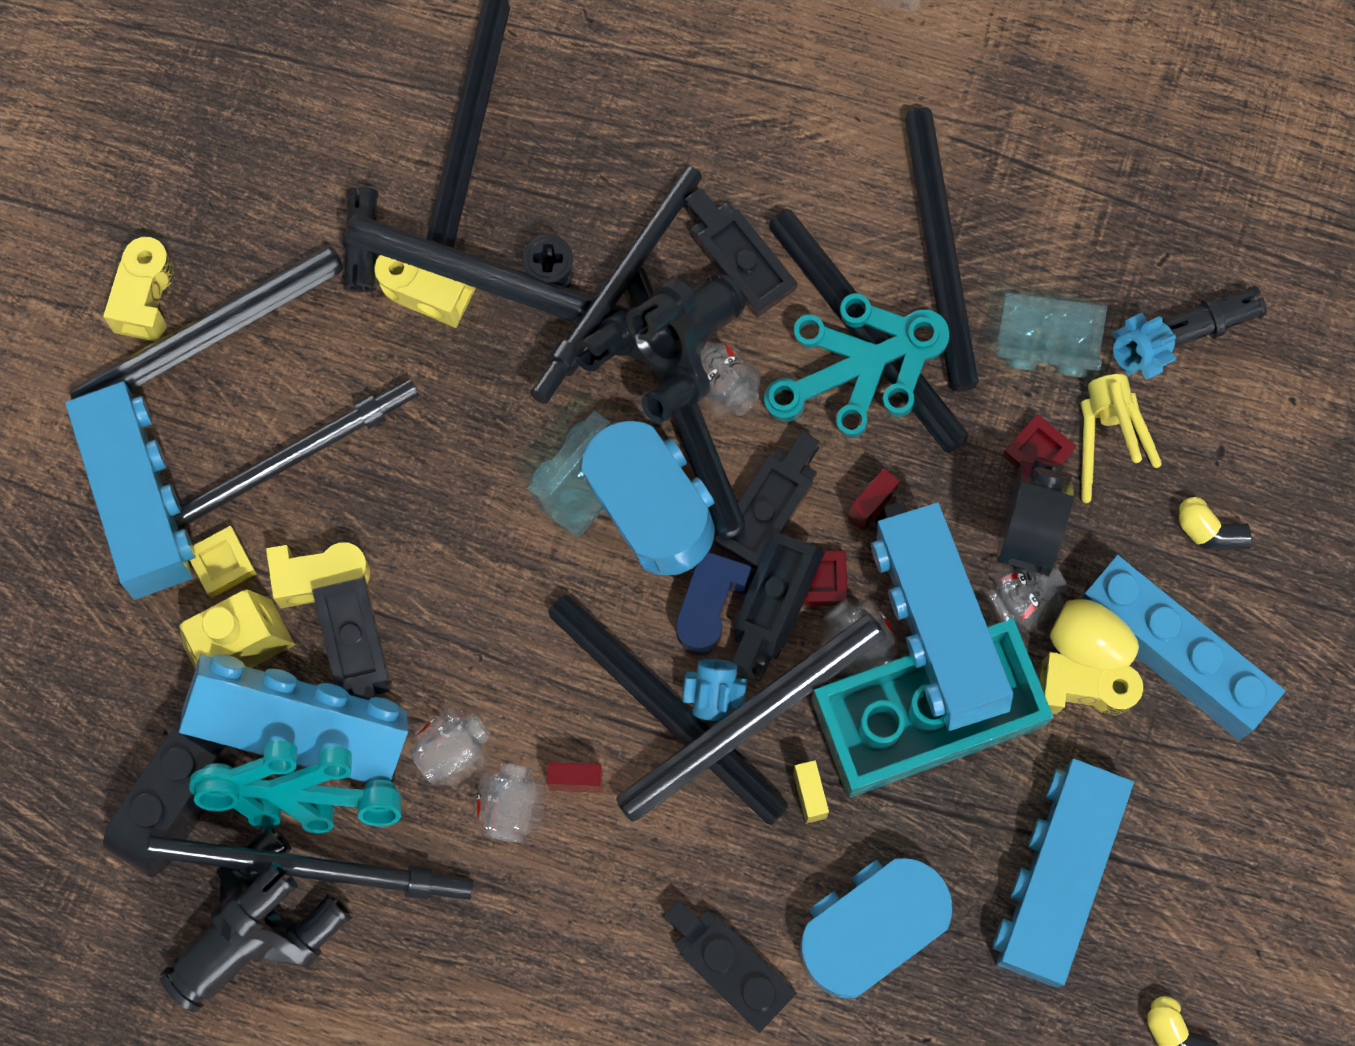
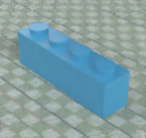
[65,381,196,600]
[871,502,1013,731]
[1081,555,1286,741]
[179,654,408,783]
[992,758,1134,988]

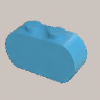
[582,421,715,576]
[800,858,952,999]

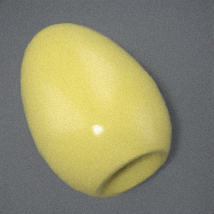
[1050,599,1139,670]

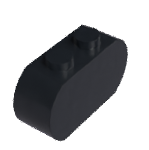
[997,457,1074,577]
[103,720,241,877]

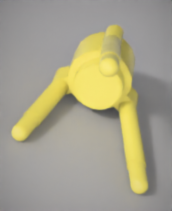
[1080,374,1162,503]

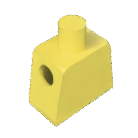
[179,590,295,669]

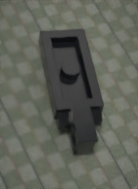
[685,188,798,318]
[714,431,820,570]
[732,531,825,681]
[312,576,390,700]
[664,900,797,1034]

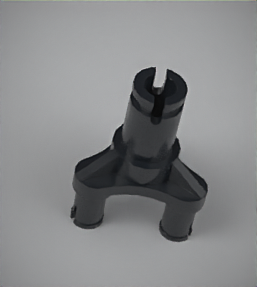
[573,273,745,423]
[160,825,353,1013]

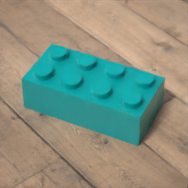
[811,618,1053,799]

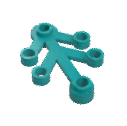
[764,293,949,438]
[189,741,401,834]

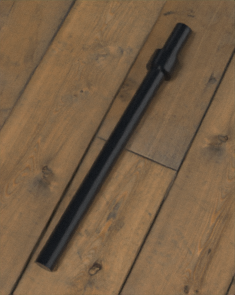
[530,166,702,404]
[173,378,419,530]
[146,835,473,900]

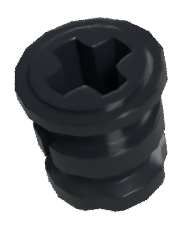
[523,235,574,288]

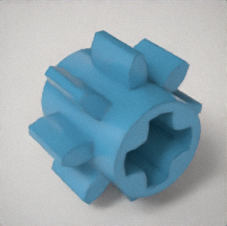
[1112,313,1176,380]
[682,659,747,721]

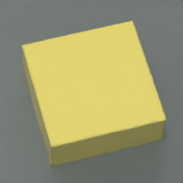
[190,526,257,599]
[793,760,829,824]

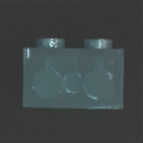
[996,291,1108,377]
[527,410,611,537]

